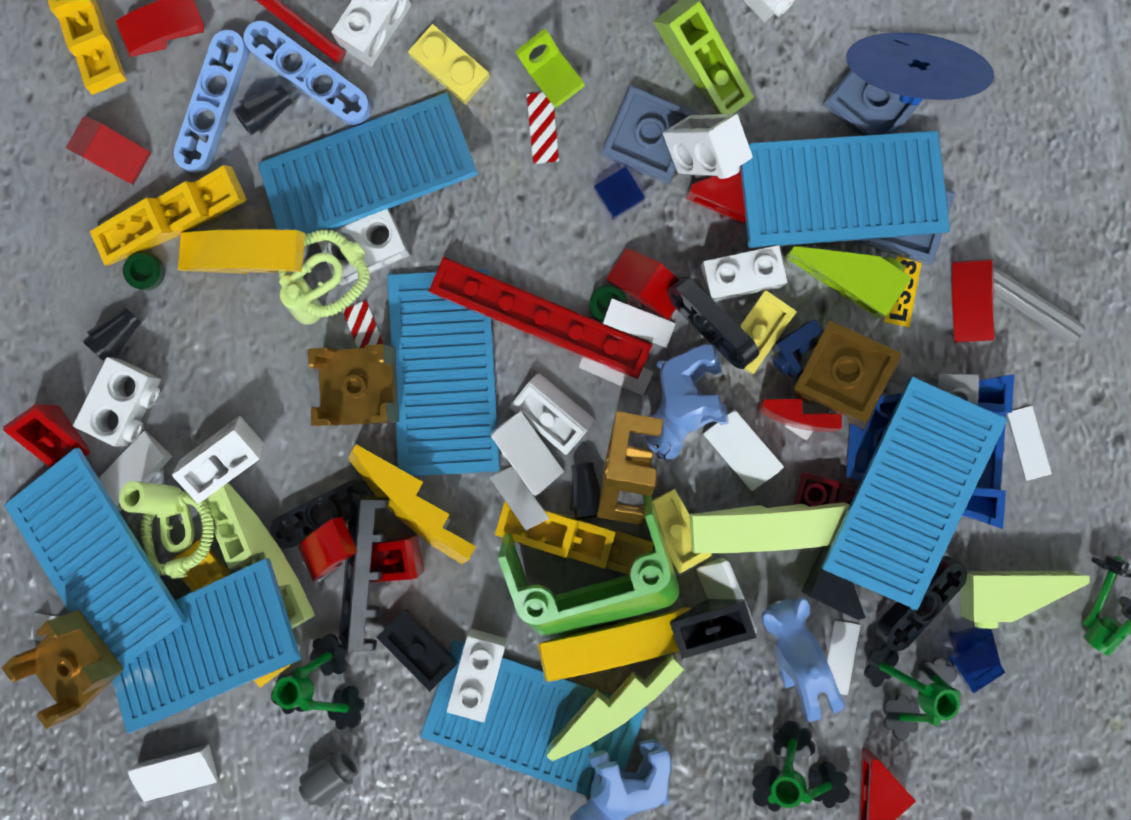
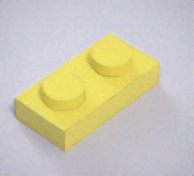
[408,24,490,105]
[740,290,797,375]
[643,488,712,574]

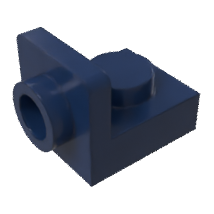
[771,319,823,378]

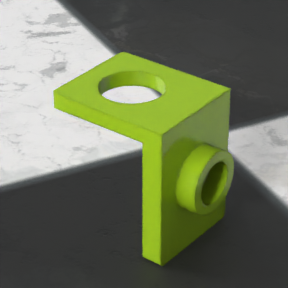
[515,28,585,108]

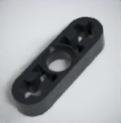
[667,276,759,369]
[269,480,375,549]
[876,556,967,651]

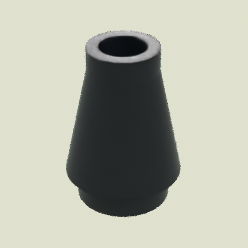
[233,84,293,136]
[82,307,142,362]
[570,462,601,519]

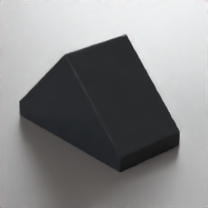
[801,545,866,620]
[670,599,757,659]

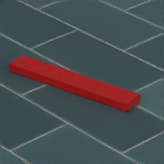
[428,257,653,379]

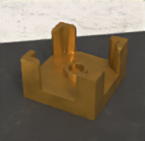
[794,320,902,430]
[308,344,399,426]
[597,411,663,525]
[1,610,124,730]

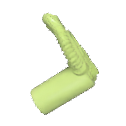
[278,229,370,325]
[119,481,214,579]

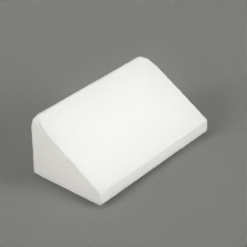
[509,373,595,455]
[703,409,784,491]
[490,411,564,496]
[99,431,173,511]
[696,558,757,633]
[128,744,219,802]

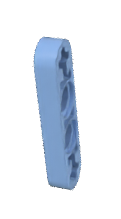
[244,21,371,126]
[174,30,249,174]

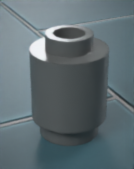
[299,750,358,807]

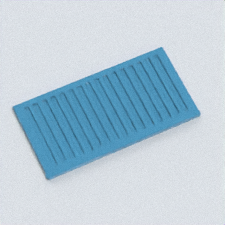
[258,92,478,235]
[740,131,950,248]
[387,269,500,476]
[821,376,1008,610]
[4,448,187,668]
[113,558,301,734]
[420,639,647,797]

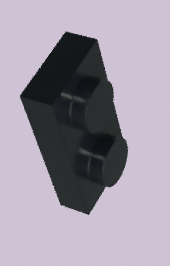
[376,609,459,692]

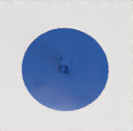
[846,33,994,106]

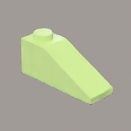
[961,571,1090,629]

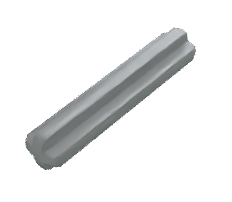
[993,268,1085,343]

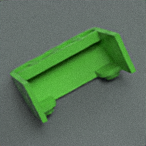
[498,495,679,639]

